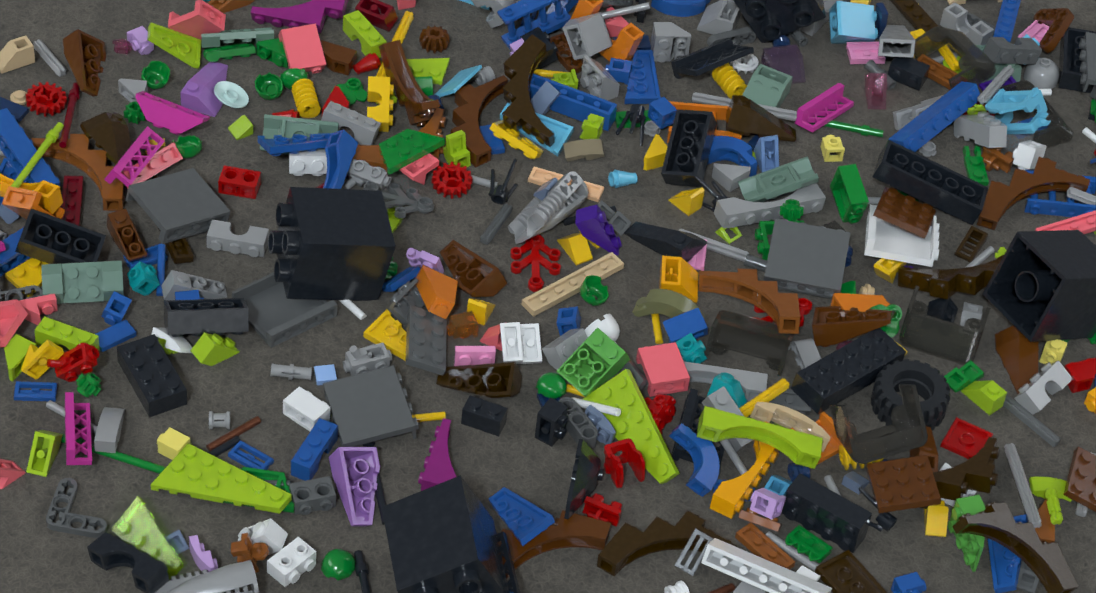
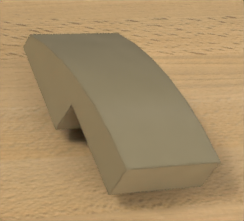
[563,139,605,161]

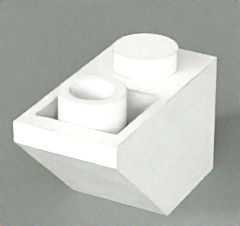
[238,518,288,555]

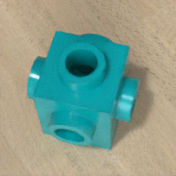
[127,261,160,296]
[676,333,707,364]

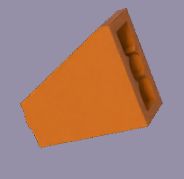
[416,265,458,319]
[831,293,890,312]

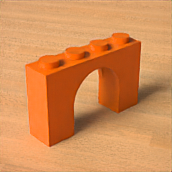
[570,0,644,61]

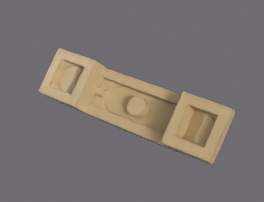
[750,402,831,452]

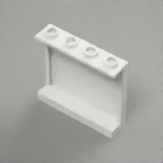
[864,204,939,267]

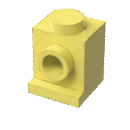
[820,135,845,162]
[1039,339,1068,364]

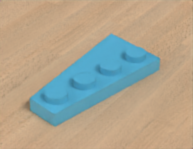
[500,102,574,156]

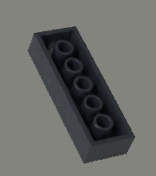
[872,140,988,225]
[791,328,906,414]

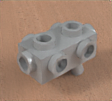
[343,159,391,192]
[343,343,392,376]

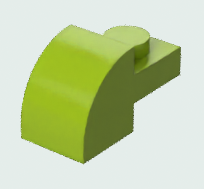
[443,130,471,167]

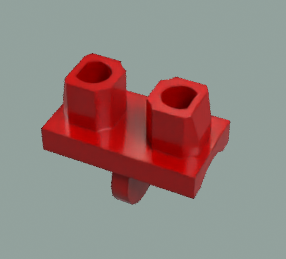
[583,493,622,527]

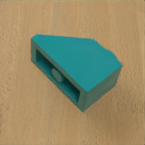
[707,372,747,408]

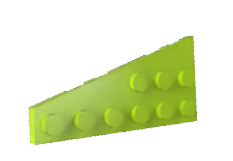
[583,369,680,484]
[151,443,292,514]

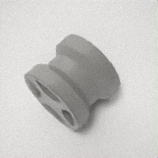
[474,66,495,85]

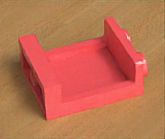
[168,0,226,39]
[278,23,326,74]
[0,299,28,348]
[636,342,690,397]

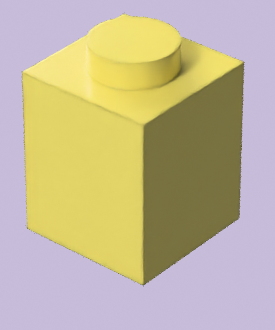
[157,427,190,460]

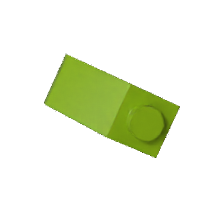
[4,334,36,382]
[961,380,1007,416]
[26,430,63,477]

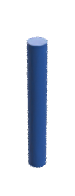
[156,244,166,296]

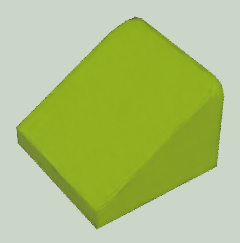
[228,115,253,140]
[715,227,743,244]

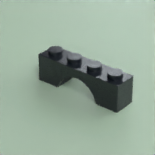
[87,532,169,593]

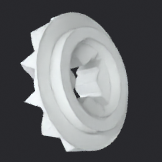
[730,54,759,74]

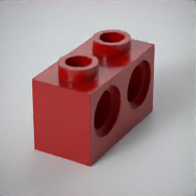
[218,165,261,199]

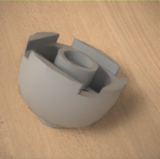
[1024,57,1059,89]

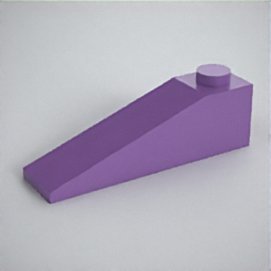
[181,61,228,117]
[329,447,380,526]

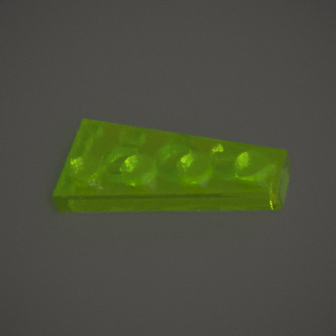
[111,496,184,581]

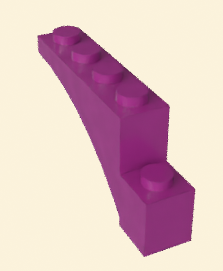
[251,0,348,33]
[418,418,457,491]

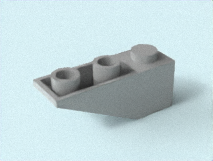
[161,270,227,300]

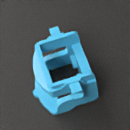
[985,87,1051,134]

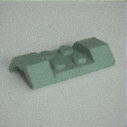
[201,27,274,48]
[260,114,339,155]
[738,157,819,202]
[41,261,124,304]

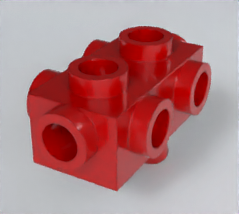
[47,343,100,382]
[644,393,676,434]

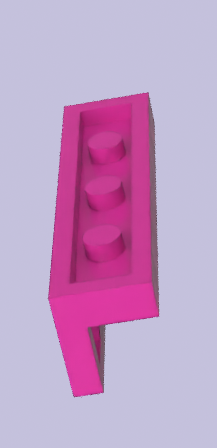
[795,83,854,133]
[104,126,165,187]
[65,392,92,465]

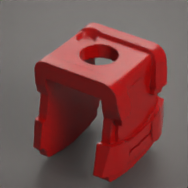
[603,438,645,488]

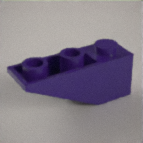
[575,204,622,255]

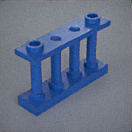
[497,0,571,50]
[1024,170,1096,217]

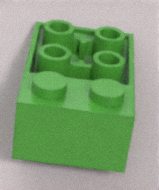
[557,327,630,397]
[948,495,985,572]

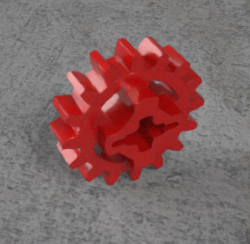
[26,82,67,117]
[432,162,472,199]

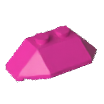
[135,91,210,135]

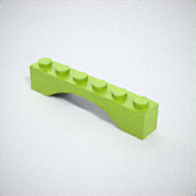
[697,406,823,469]

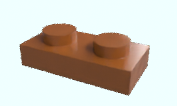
[738,508,782,532]

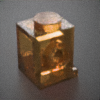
[447,311,478,339]

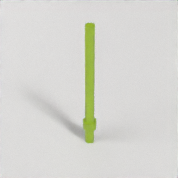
[11,122,64,188]

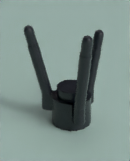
[616,104,646,146]
[488,158,518,205]
[694,175,728,212]
[859,487,898,532]

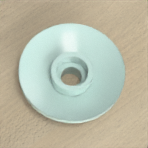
[214,81,249,108]

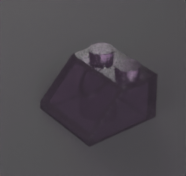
[761,44,806,84]

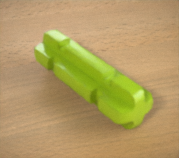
[1045,488,1063,525]

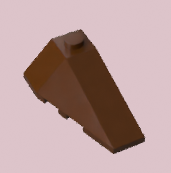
[63,29,106,96]
[439,240,507,297]
[812,306,892,347]
[995,325,1039,394]

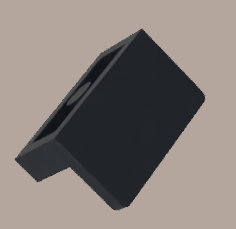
[921,298,958,336]

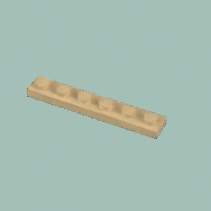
[521,252,624,317]

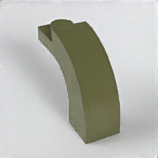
[632,289,705,318]

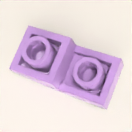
[189,535,218,572]

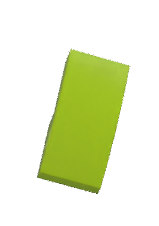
[1029,477,1072,502]

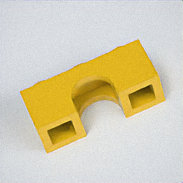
[367,76,394,132]

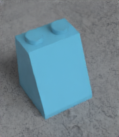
[829,1,878,44]

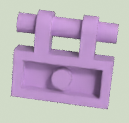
[406,248,444,274]

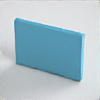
[434,65,482,97]

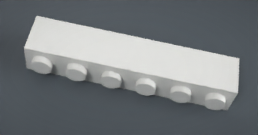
[701,538,832,593]

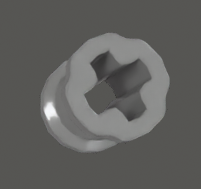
[209,411,230,430]

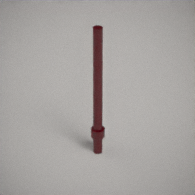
[59,82,80,148]

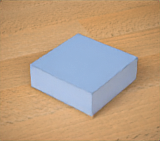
[314,364,337,385]

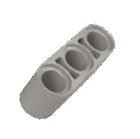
[791,338,821,370]

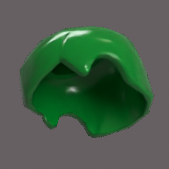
[141,60,170,90]
[280,68,308,90]
[254,72,284,100]
[172,135,202,159]
[580,275,609,306]
[535,372,567,399]
[321,549,356,580]

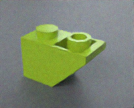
[190,332,240,366]

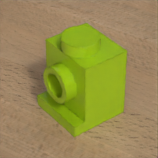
[550,69,578,90]
[579,113,605,139]

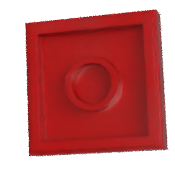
[940,417,993,459]

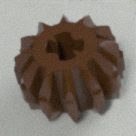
[419,25,450,54]

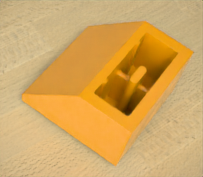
[659,255,698,303]

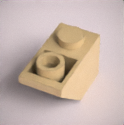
[0,35,35,74]

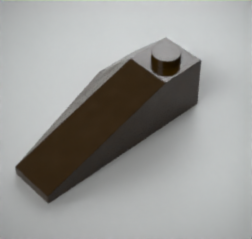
[726,94,796,142]
[80,112,135,166]
[436,362,522,398]

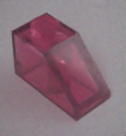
[865,73,887,109]

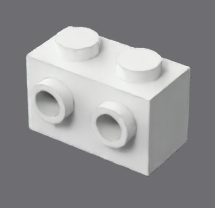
[1012,140,1047,170]
[289,148,327,176]
[283,386,330,431]
[267,537,316,587]

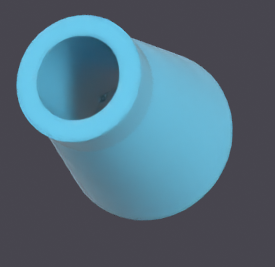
[608,170,637,188]

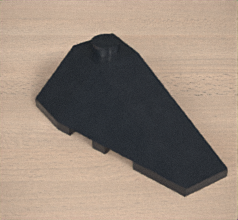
[624,222,707,262]
[564,439,603,519]

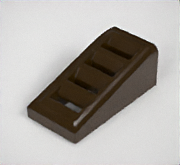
[954,226,988,262]

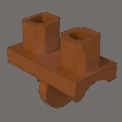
[981,146,1014,173]
[231,533,269,572]

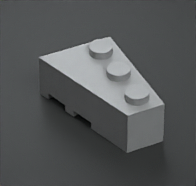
[954,111,1007,148]

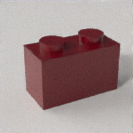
[355,0,398,32]

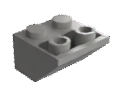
[697,0,741,34]
[563,12,613,60]
[650,22,691,63]
[580,55,620,101]
[542,328,588,370]

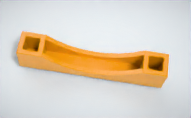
[0,173,63,215]
[710,421,779,519]

